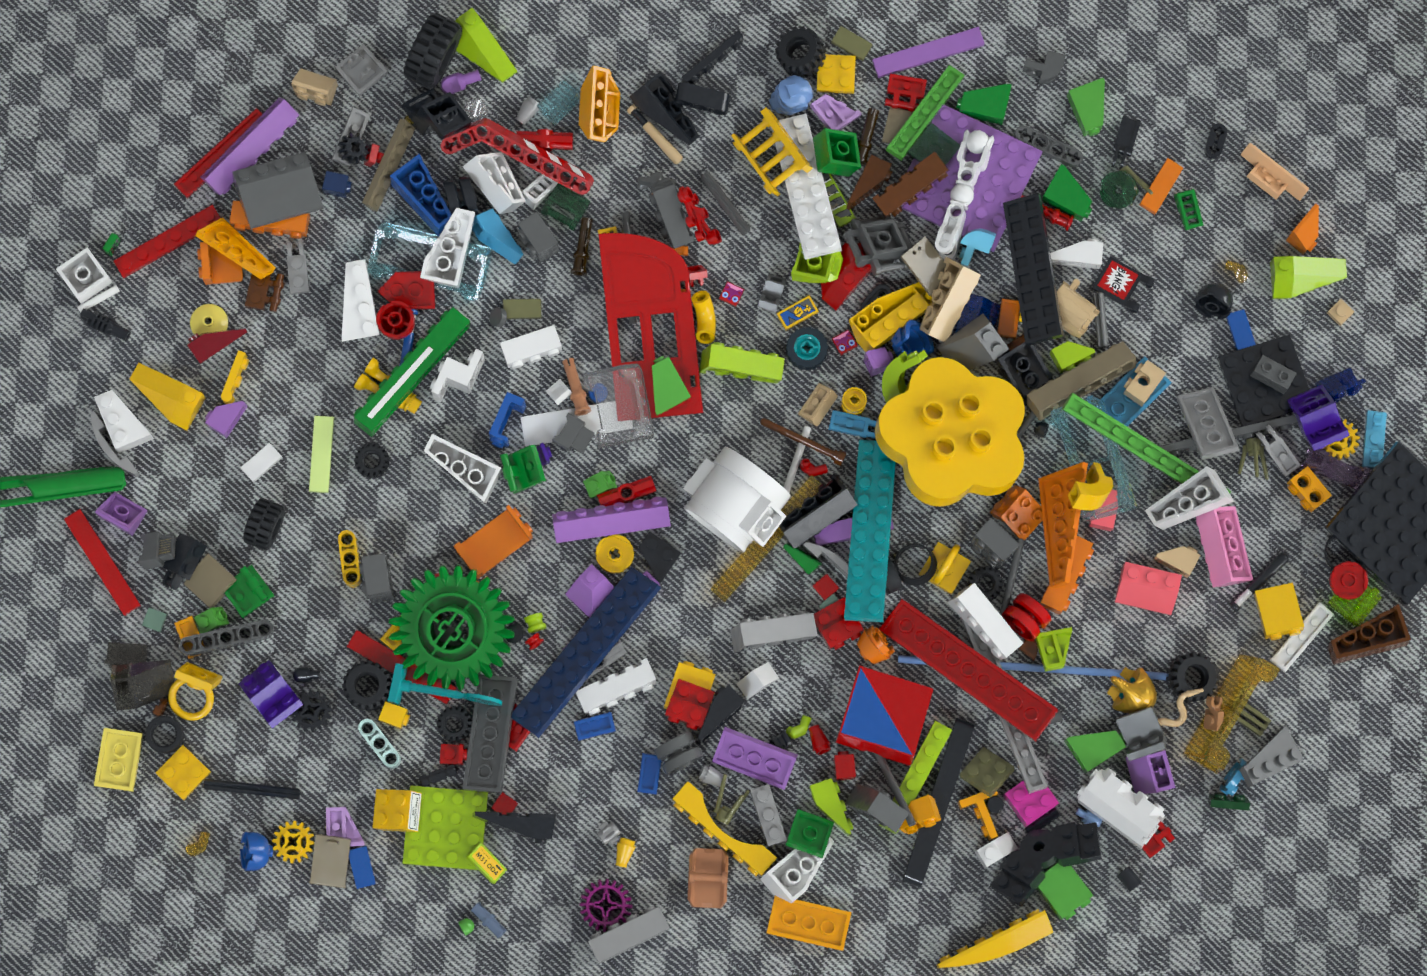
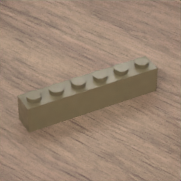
[1027,341,1136,421]

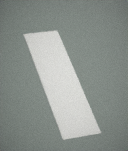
[520,401,634,447]

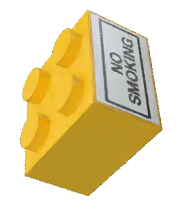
[372,789,422,832]

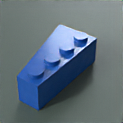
[390,154,452,237]

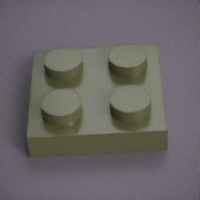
[960,747,1015,798]

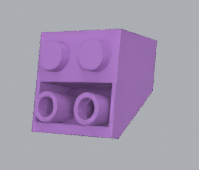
[1125,749,1175,794]

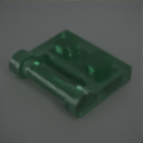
[541,183,591,231]

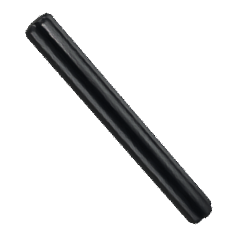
[203,779,300,799]

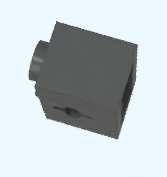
[1250,355,1297,394]

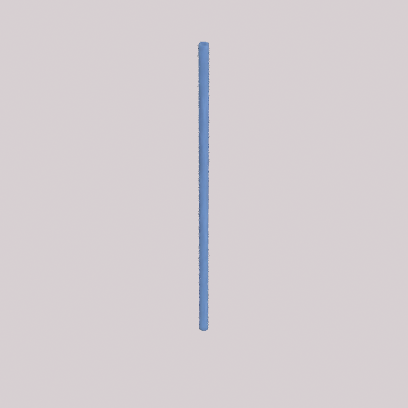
[898,655,1169,680]

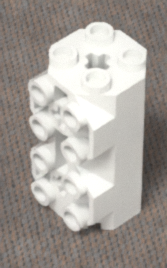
[1077,767,1165,849]

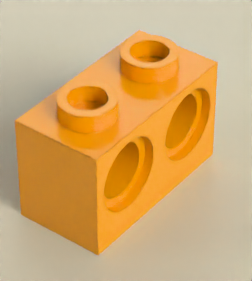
[1287,466,1332,512]

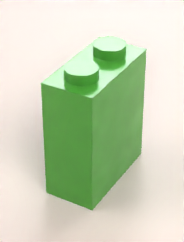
[1036,863,1093,920]

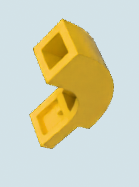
[1068,462,1113,510]

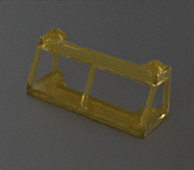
[1183,654,1280,774]

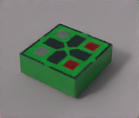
[103,233,121,257]

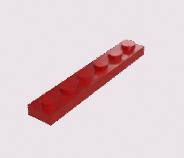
[114,205,220,278]

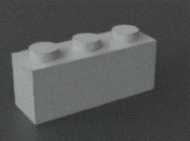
[750,784,787,848]

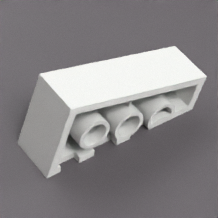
[342,259,380,342]

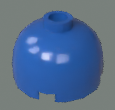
[240,832,273,871]

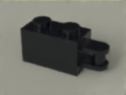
[162,533,207,590]

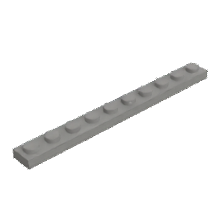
[960,617,1048,794]

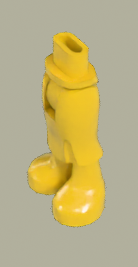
[354,358,422,414]

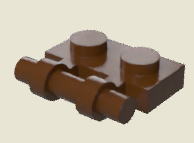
[245,273,285,312]

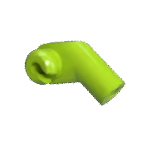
[786,715,812,739]

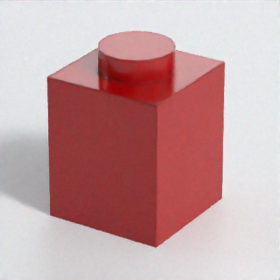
[833,751,856,781]

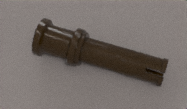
[857,108,880,166]
[570,217,593,276]

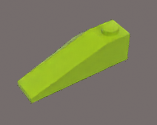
[455,7,517,83]
[1270,256,1347,299]

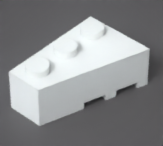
[463,152,526,214]

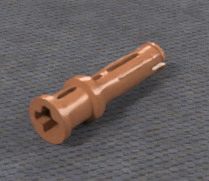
[562,358,591,416]

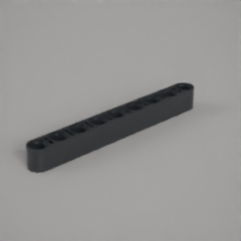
[902,718,975,888]

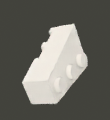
[94,390,154,453]

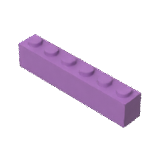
[200,97,299,195]
[552,497,671,543]

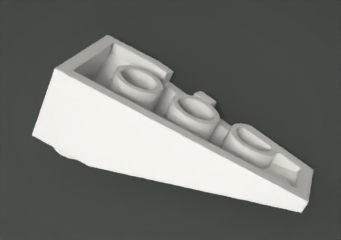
[420,208,475,289]

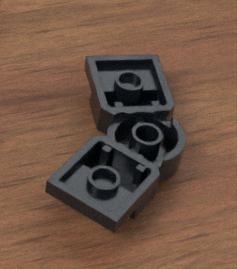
[990,822,1102,907]

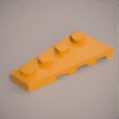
[195,217,276,279]

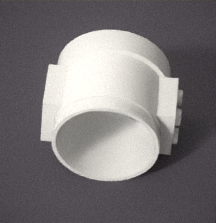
[683,446,791,553]

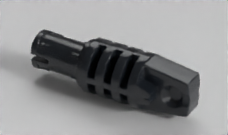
[80,308,131,341]

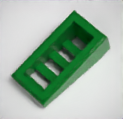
[1173,189,1203,230]
[783,543,822,574]

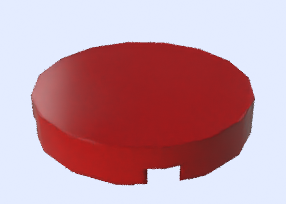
[1329,561,1368,600]

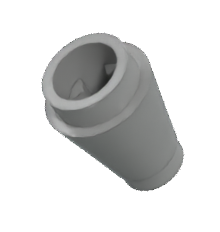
[516,96,541,125]
[698,764,728,787]

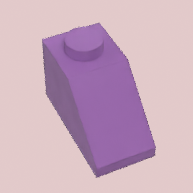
[863,347,894,377]
[205,401,248,438]

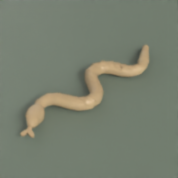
[1158,688,1204,727]

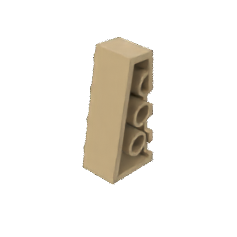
[920,257,980,342]

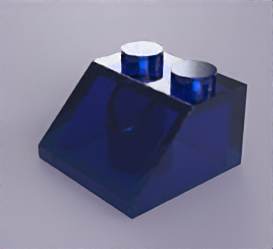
[955,294,1000,333]

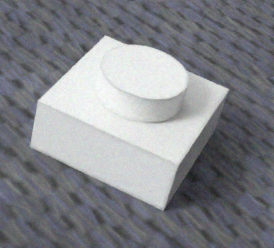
[546,379,572,405]

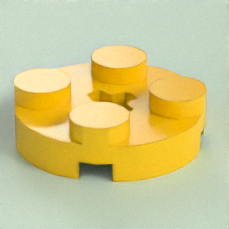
[595,534,634,574]

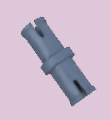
[471,902,507,939]

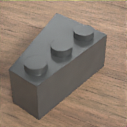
[648,180,696,249]
[845,784,909,833]

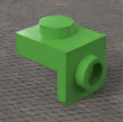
[583,471,617,498]
[194,607,229,634]

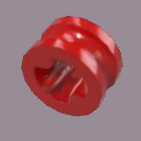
[525,633,544,651]

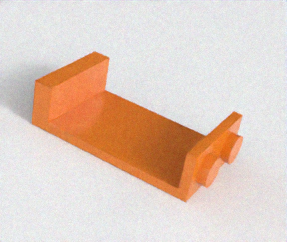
[453,505,533,579]

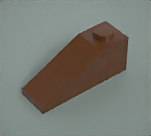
[846,155,893,210]

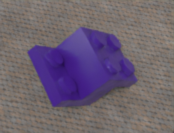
[1287,385,1350,451]
[238,660,303,729]

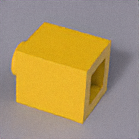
[378,701,410,729]

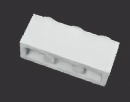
[500,325,562,369]

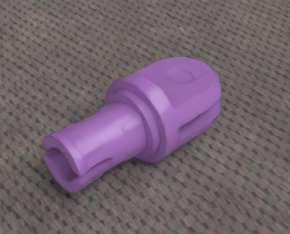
[441,69,482,94]

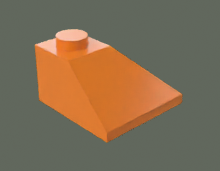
[1286,203,1319,255]

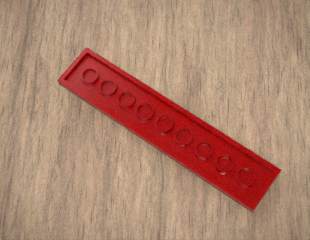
[879,599,1059,742]

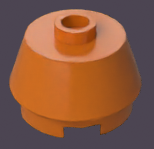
[857,625,895,664]

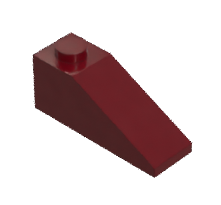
[186,328,248,364]

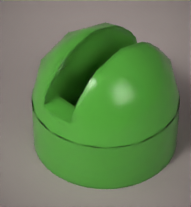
[458,919,474,936]

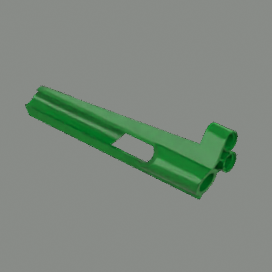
[0,466,126,508]

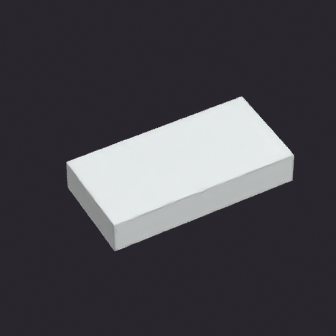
[241,443,283,483]

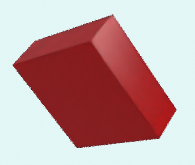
[812,574,839,601]
[491,792,518,815]

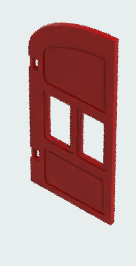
[598,233,703,421]

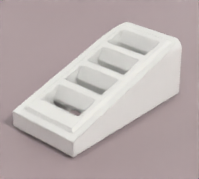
[522,174,559,210]

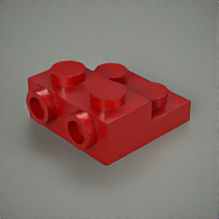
[814,597,864,650]
[665,679,715,731]

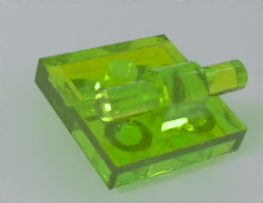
[1327,586,1382,627]

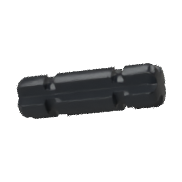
[419,764,457,787]
[1025,808,1060,834]

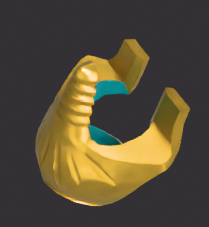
[1107,667,1157,714]

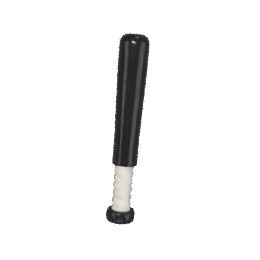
[1229,553,1289,612]

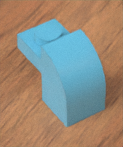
[959,229,997,266]

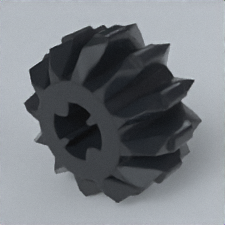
[338,132,370,165]

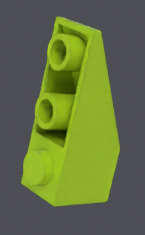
[809,778,853,836]

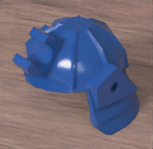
[891,320,934,356]

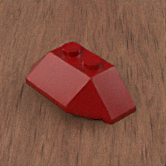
[821,243,872,311]

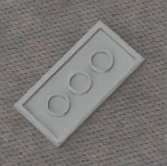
[1177,387,1239,460]

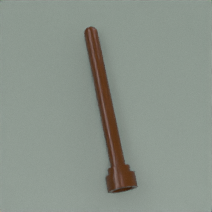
[760,418,847,466]

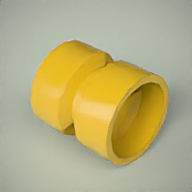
[841,387,867,416]

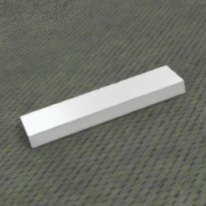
[1270,602,1334,673]

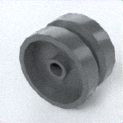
[654,731,704,775]

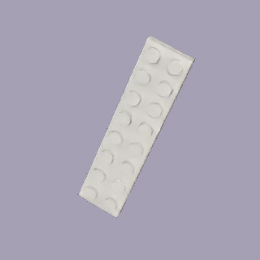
[771,114,842,260]

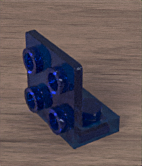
[1315,367,1366,403]

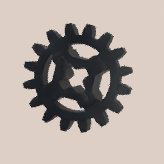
[291,690,333,733]

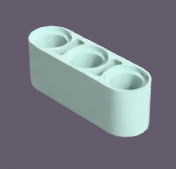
[358,719,401,769]

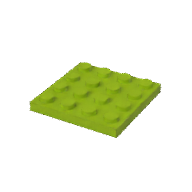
[402,786,488,871]

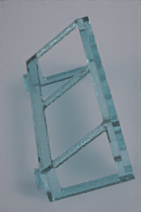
[368,222,492,301]
[1050,395,1138,521]

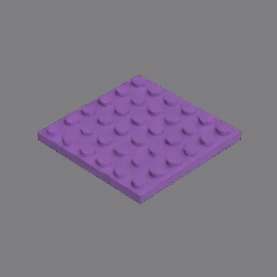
[902,105,1043,252]

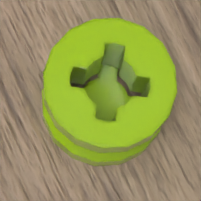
[524,613,547,634]

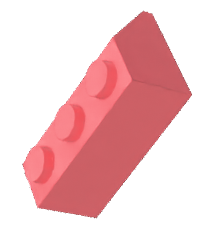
[1115,562,1182,615]

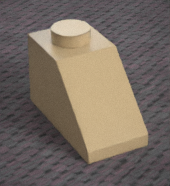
[1153,546,1201,578]

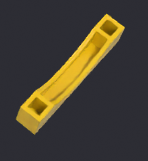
[672,781,777,877]

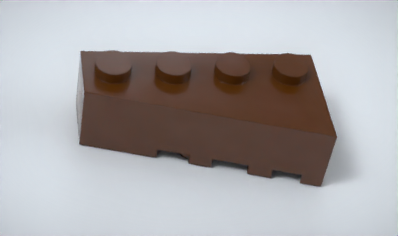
[872,152,950,217]
[1327,604,1411,665]

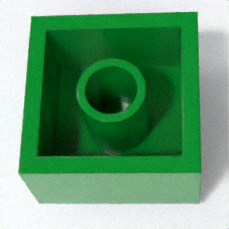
[813,128,861,177]

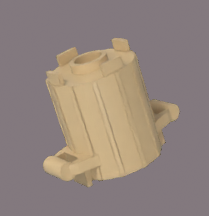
[1057,279,1100,339]

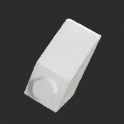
[975,832,1018,869]

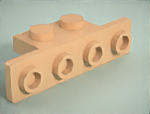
[1241,143,1309,201]

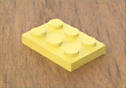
[94,728,143,792]

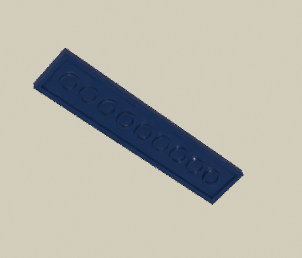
[511,567,661,738]

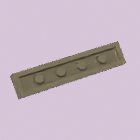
[362,119,415,212]

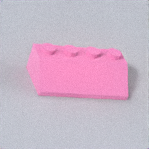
[1196,506,1253,587]

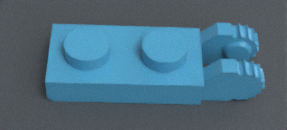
[828,410,876,439]

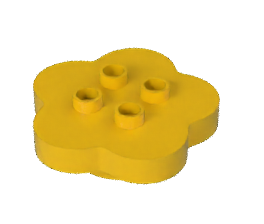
[875,357,1025,507]

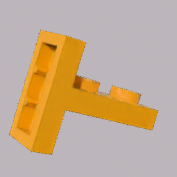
[957,791,998,841]

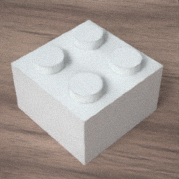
[56,247,113,304]

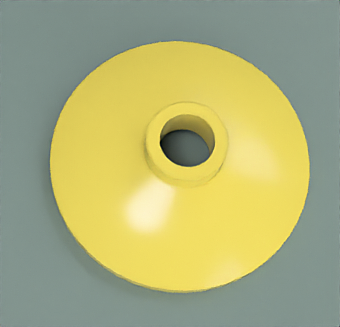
[190,304,228,335]

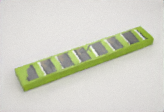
[822,173,856,228]

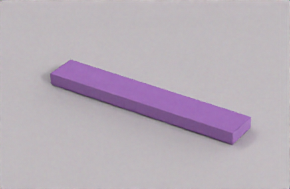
[872,27,985,78]

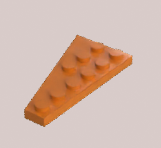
[1038,462,1088,588]

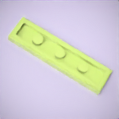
[309,416,334,493]

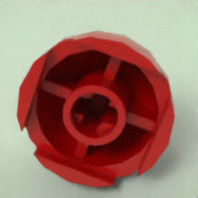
[376,301,415,340]

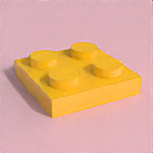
[816,54,856,94]
[156,745,211,800]

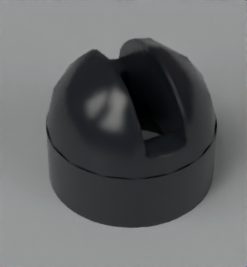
[1033,422,1049,438]

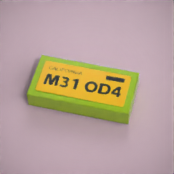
[466,842,507,884]

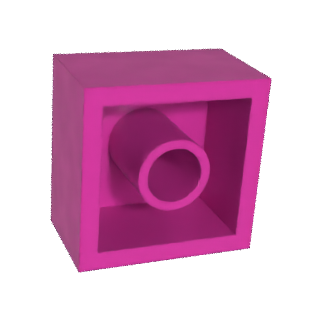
[1003,781,1059,827]

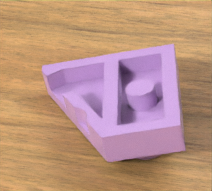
[810,94,862,130]
[326,807,365,847]

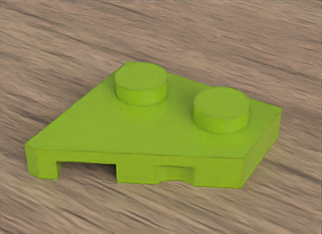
[1036,627,1072,672]

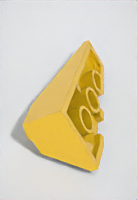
[129,363,206,431]

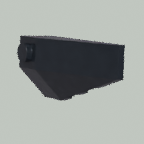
[629,72,699,145]
[472,811,556,844]

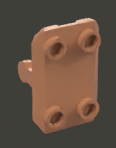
[688,848,728,908]

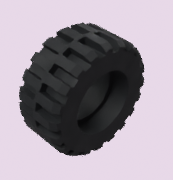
[403,13,462,89]

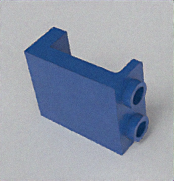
[489,392,526,449]

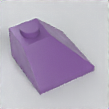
[565,564,614,618]

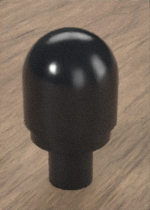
[293,667,320,683]

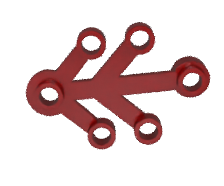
[677,186,722,245]

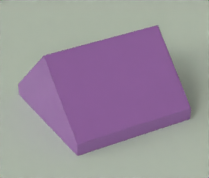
[95,492,147,536]

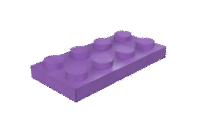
[712,727,798,790]

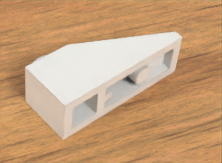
[1050,239,1103,269]

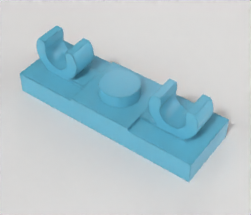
[1362,410,1387,469]

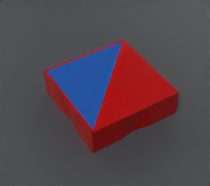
[836,665,933,766]

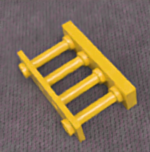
[731,107,813,196]

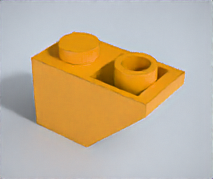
[899,794,941,834]

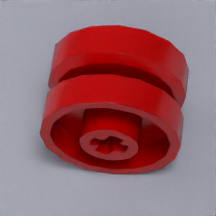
[1001,593,1052,641]

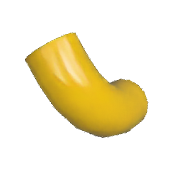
[691,291,716,344]

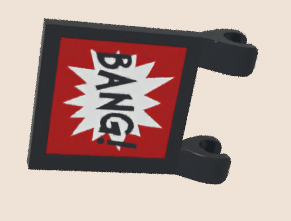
[1092,256,1154,313]

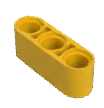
[338,530,362,588]

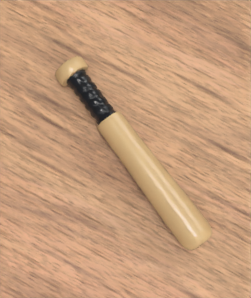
[627,104,683,164]

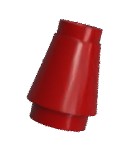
[809,725,831,755]

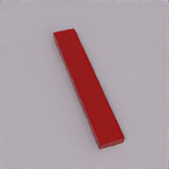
[174,108,262,199]
[64,509,141,616]
[347,630,457,705]

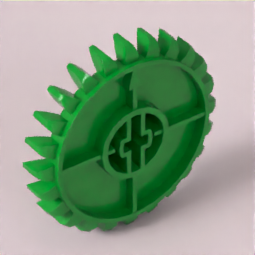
[389,565,515,691]

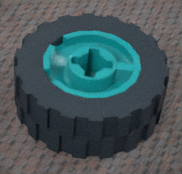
[786,327,828,371]

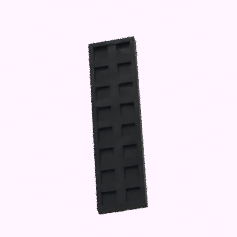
[1003,193,1064,346]

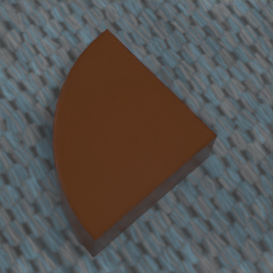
[1018,640,1038,661]
[152,698,169,717]

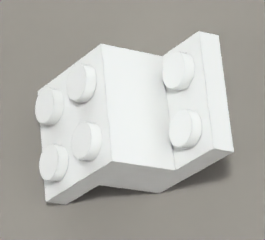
[430,349,485,402]

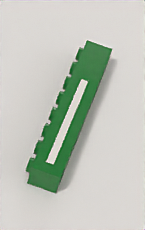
[354,307,470,437]

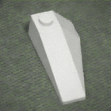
[760,837,834,903]

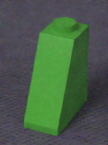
[1067,78,1105,136]
[652,356,691,416]
[1064,730,1126,774]

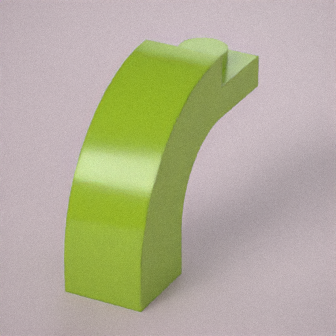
[882,350,928,403]

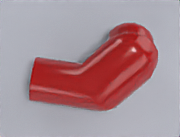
[800,458,828,477]

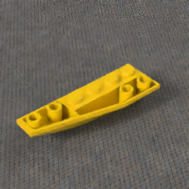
[848,282,933,352]
[936,909,1053,968]

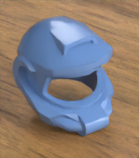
[769,75,813,115]

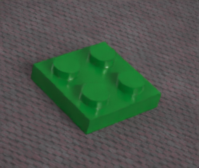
[786,809,834,858]

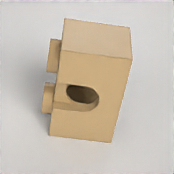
[1124,360,1166,407]

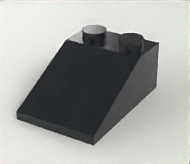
[995,334,1054,406]
[698,685,745,745]

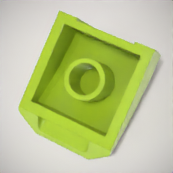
[791,243,843,283]

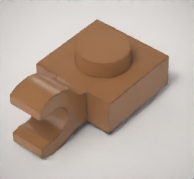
[1204,696,1224,731]

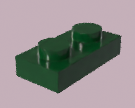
[1208,792,1250,811]

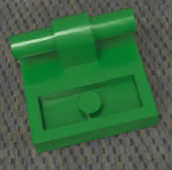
[500,445,546,494]
[225,564,275,619]

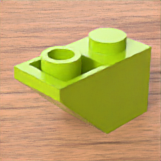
[1049,341,1095,373]

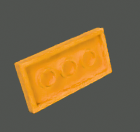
[766,895,852,951]

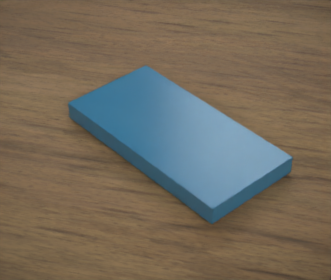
[1094,356,1172,427]

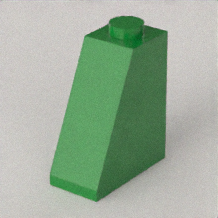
[956,84,1012,125]
[1042,164,1093,222]

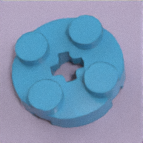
[1219,758,1247,796]

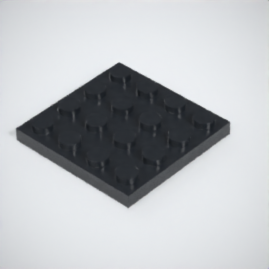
[1217,334,1309,427]

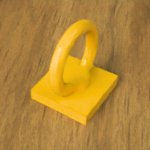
[919,542,971,595]
[168,662,223,721]

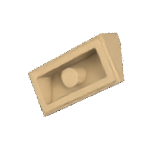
[798,383,838,426]

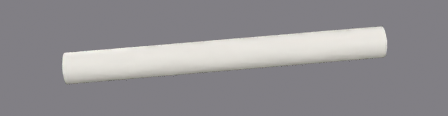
[783,426,811,493]

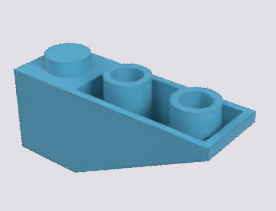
[472,208,524,264]

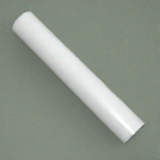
[77,285,120,313]

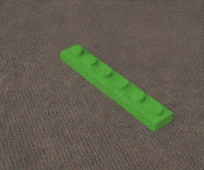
[886,65,965,161]

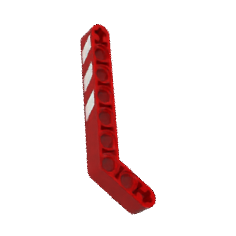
[440,118,594,195]

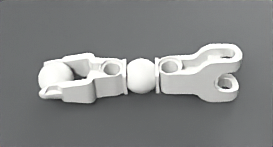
[935,130,994,260]

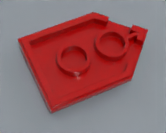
[377,271,435,309]

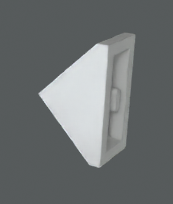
[737,662,779,700]

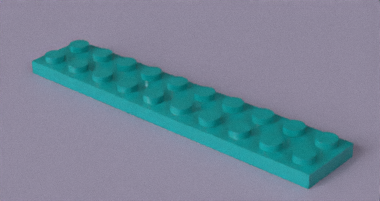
[844,440,896,622]

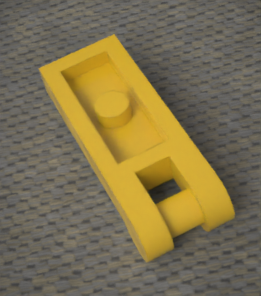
[221,350,249,405]

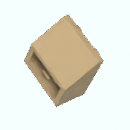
[291,69,338,106]

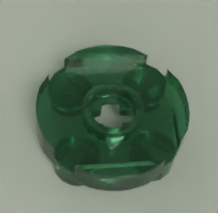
[1100,170,1139,209]

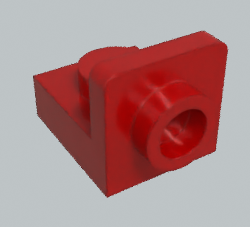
[440,744,468,765]

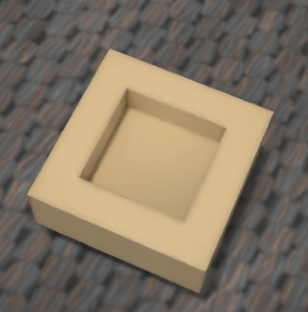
[1327,299,1354,326]

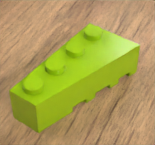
[699,342,785,384]

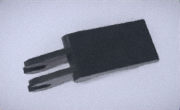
[1111,116,1141,170]

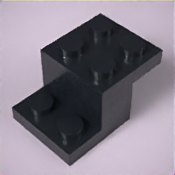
[401,89,472,140]

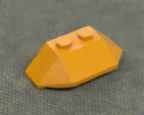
[579,66,620,143]

